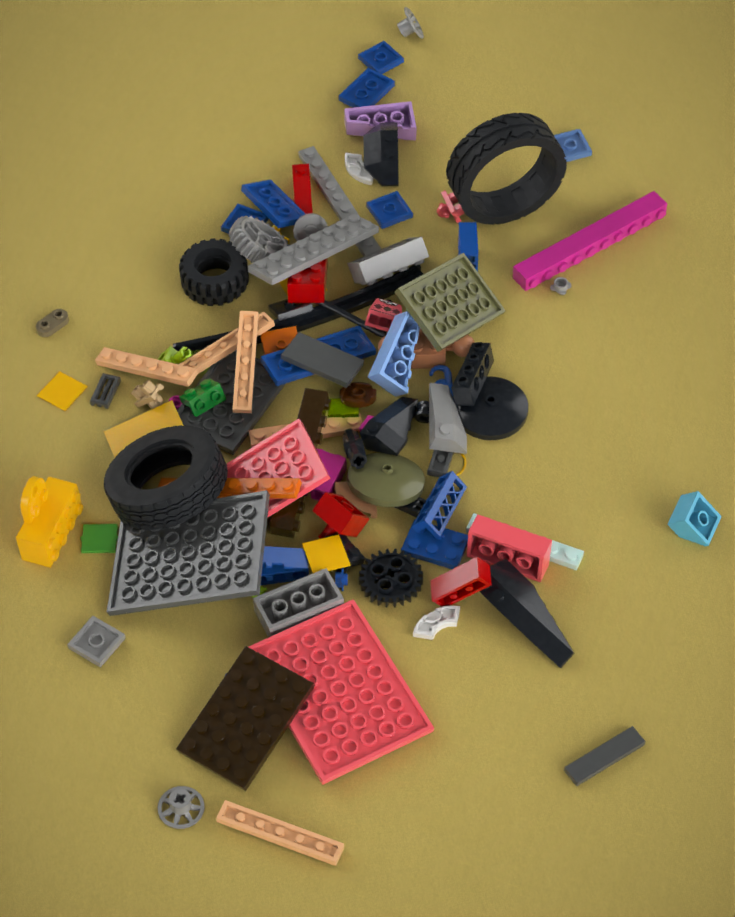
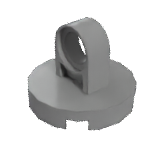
[293,213,328,241]

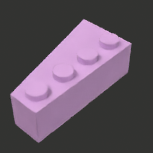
[344,101,417,141]

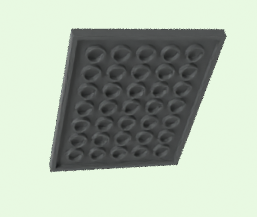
[107,490,270,616]

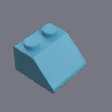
[667,491,722,546]

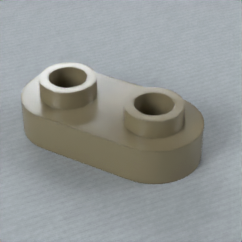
[36,309,69,337]

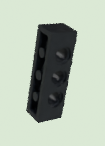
[451,342,494,406]

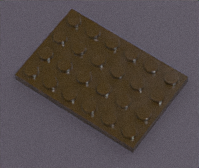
[176,646,315,791]

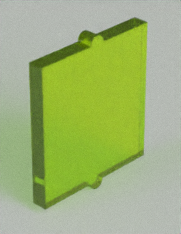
[328,398,359,418]

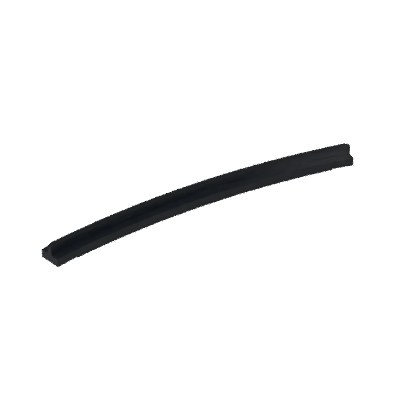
[173,264,423,358]

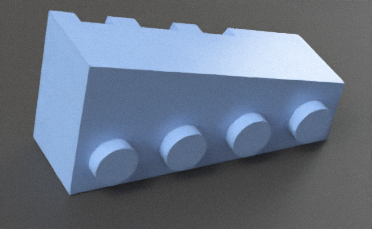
[368,311,420,397]

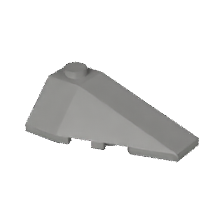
[429,383,467,454]

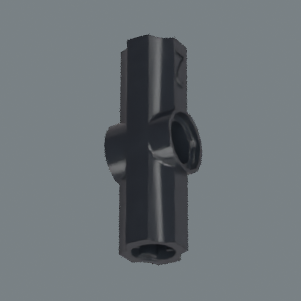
[342,428,367,469]

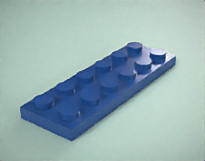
[261,326,376,386]

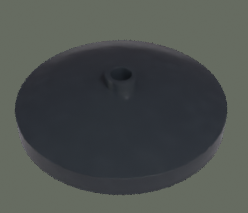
[454,377,528,440]

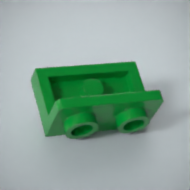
[179,379,226,417]

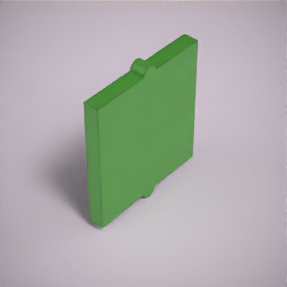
[80,524,118,553]

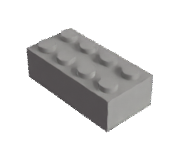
[347,237,429,285]
[253,568,344,638]

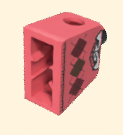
[365,298,402,332]

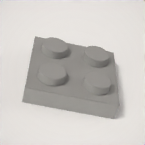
[67,616,126,668]

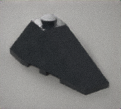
[360,396,419,456]

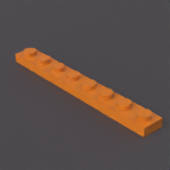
[157,478,302,499]

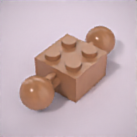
[378,328,475,369]

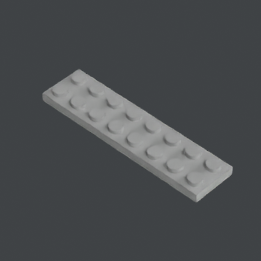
[248,214,379,285]

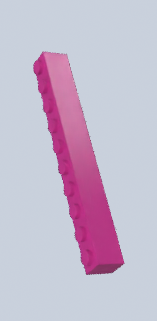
[513,191,667,291]

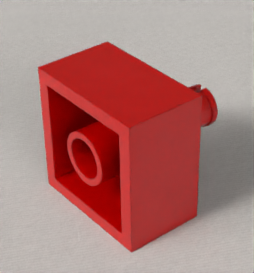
[312,492,370,539]

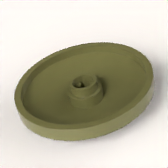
[347,453,425,507]

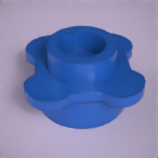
[335,568,348,591]

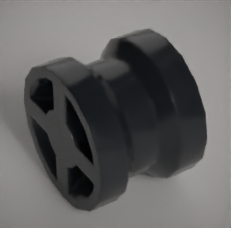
[415,401,429,423]

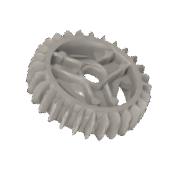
[229,216,289,263]

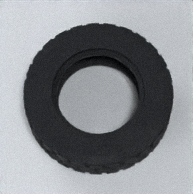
[104,425,228,530]

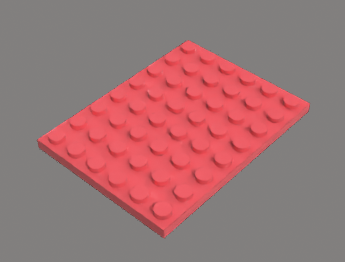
[249,599,434,785]

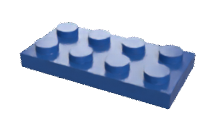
[241,180,305,228]

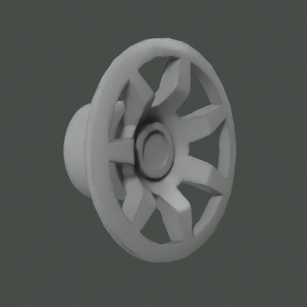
[397,7,424,39]
[158,786,205,829]

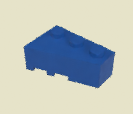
[261,546,309,585]

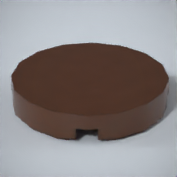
[340,382,377,408]

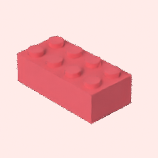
[466,514,552,582]

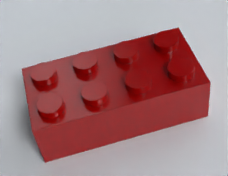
[287,258,328,303]

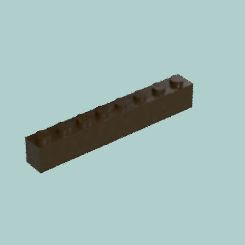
[269,388,331,538]

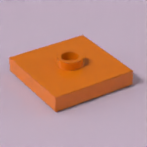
[260,326,298,355]

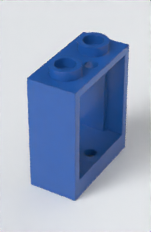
[458,222,478,272]

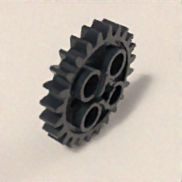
[359,549,423,608]

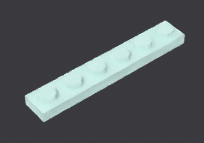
[466,513,584,571]

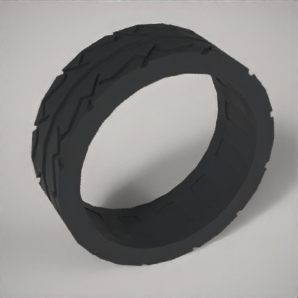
[446,113,567,225]

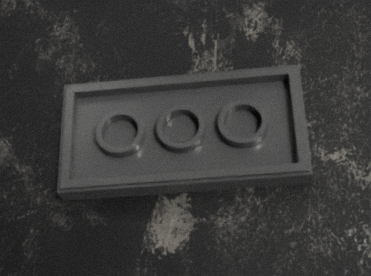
[281,332,364,388]

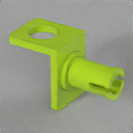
[158,346,191,364]

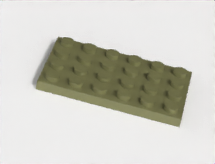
[395,253,506,352]

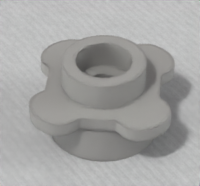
[550,277,571,295]

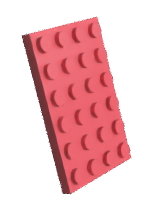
[226,419,331,517]

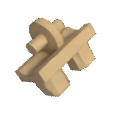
[131,380,164,409]

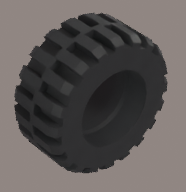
[179,238,249,306]

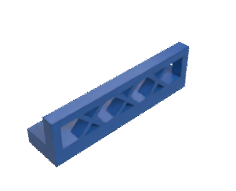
[412,471,467,539]

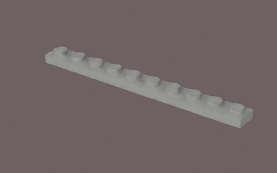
[298,146,381,257]

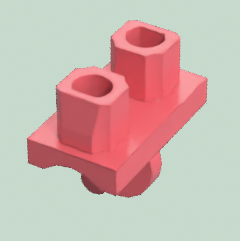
[437,190,465,223]

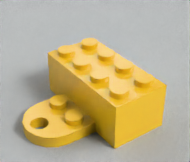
[16,476,83,568]

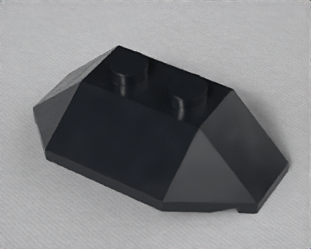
[363,122,399,186]

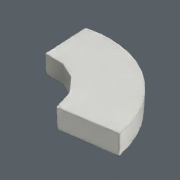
[345,153,374,185]
[413,605,460,640]

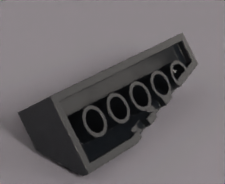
[479,558,575,668]

